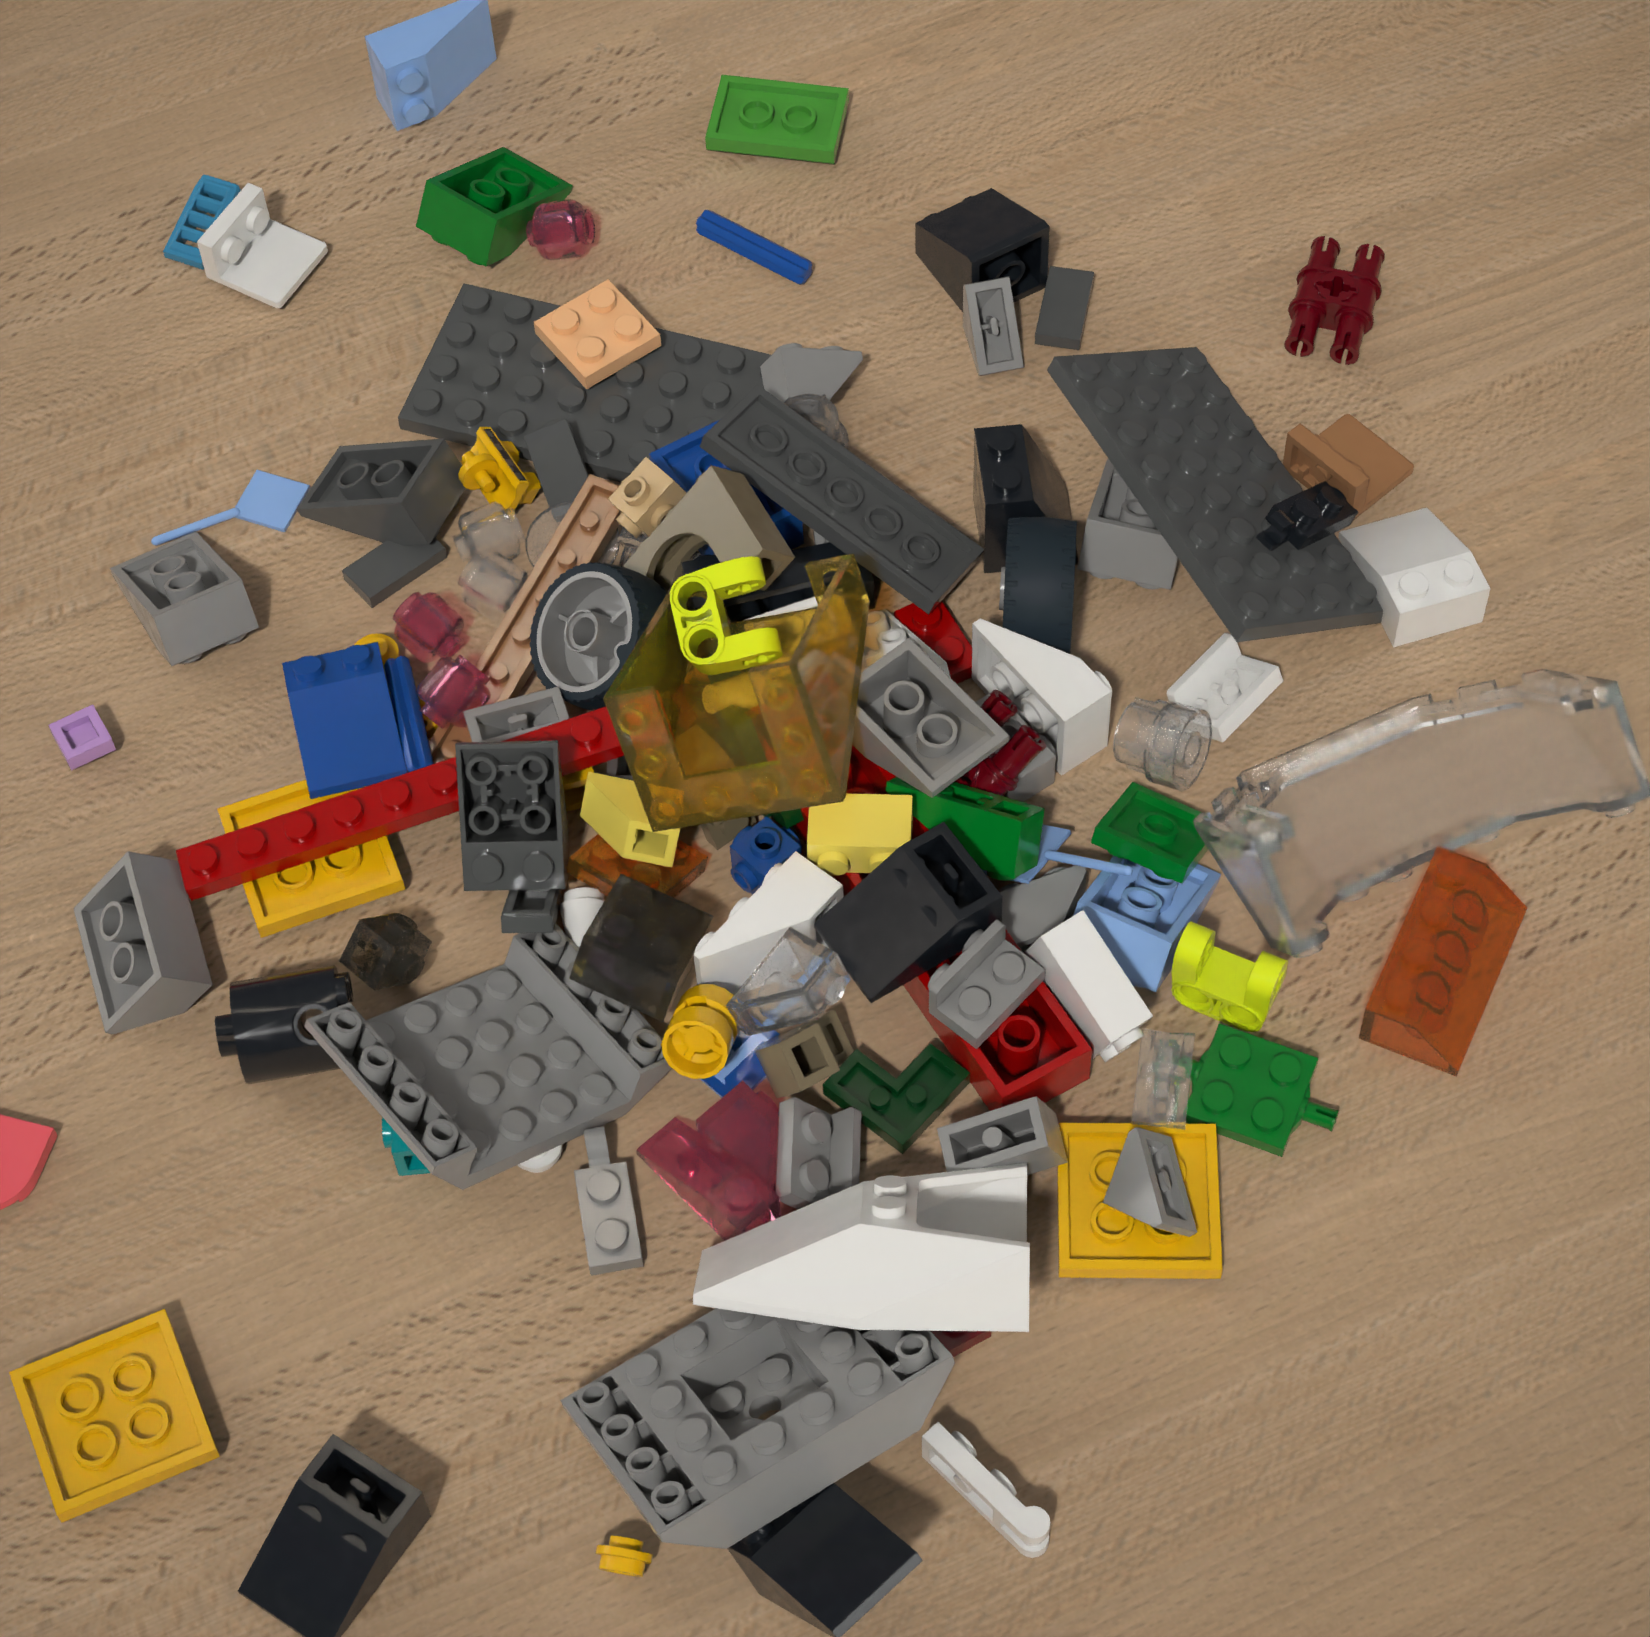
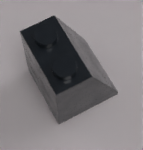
[915,188,1050,312]
[973,424,1078,573]

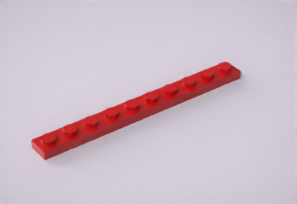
[176,691,669,901]

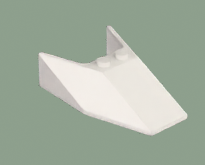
[693,1163,1030,1332]

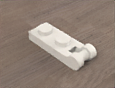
[922,1422,1051,1558]

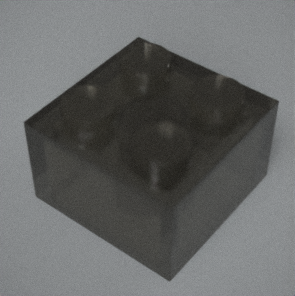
[569,874,714,1022]

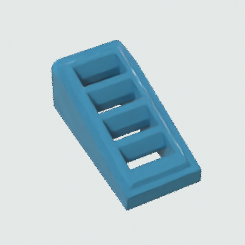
[163,174,241,270]

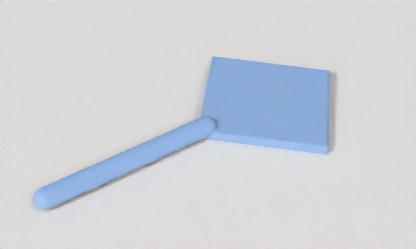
[151,470,310,546]

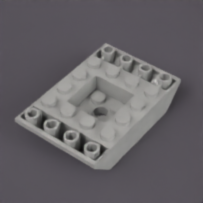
[560,1308,955,1549]

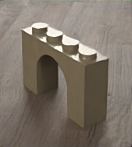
[623,465,795,688]

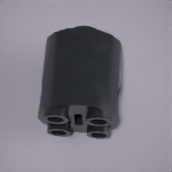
[215,965,354,1084]

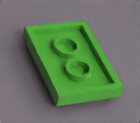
[705,75,849,164]

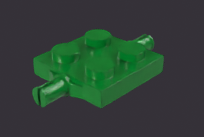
[1163,1023,1339,1157]

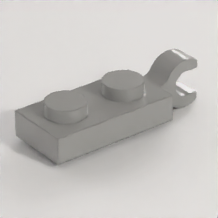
[574,1126,644,1276]

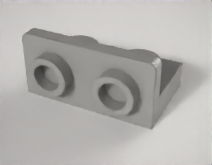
[928,919,1045,1049]
[775,1097,861,1210]

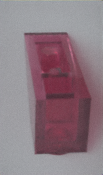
[636,1117,781,1241]

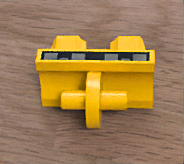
[458,427,541,518]

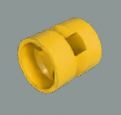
[661,984,743,1079]

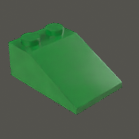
[416,147,573,267]

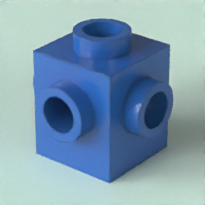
[730,816,802,895]

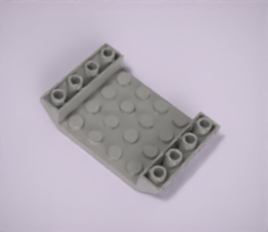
[304,924,672,1190]

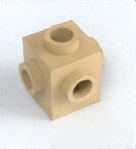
[608,457,686,539]

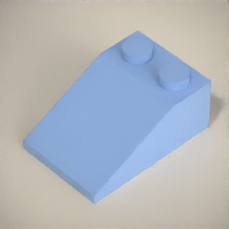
[365,0,497,131]
[1073,856,1221,993]

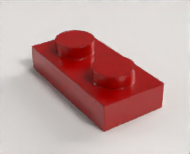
[894,601,972,684]

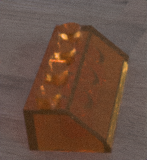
[1359,846,1527,1077]

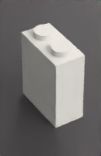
[1024,910,1153,1063]

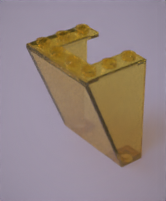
[603,554,870,832]

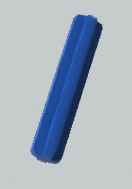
[696,210,813,285]
[384,655,434,772]

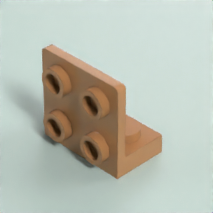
[1283,414,1414,519]

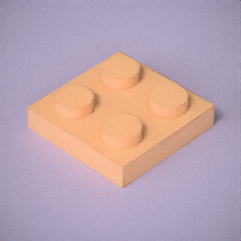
[534,279,661,389]

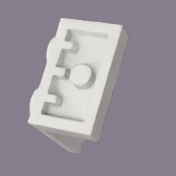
[197,183,328,308]

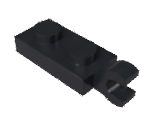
[1256,481,1358,551]

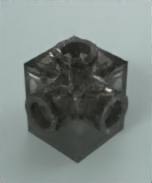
[339,913,432,991]

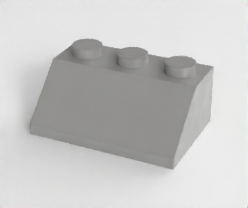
[73,851,213,1034]

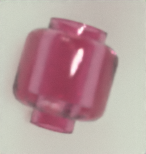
[526,199,596,261]
[393,592,464,663]
[417,654,491,729]

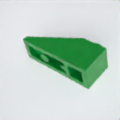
[886,777,1045,881]

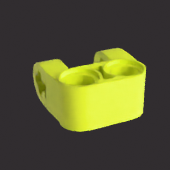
[670,556,783,675]
[1171,921,1288,1032]

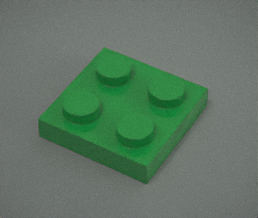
[1091,782,1223,884]

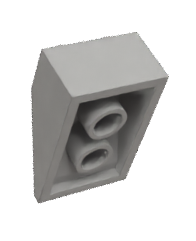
[1077,459,1179,590]
[110,531,259,666]
[832,638,1009,798]

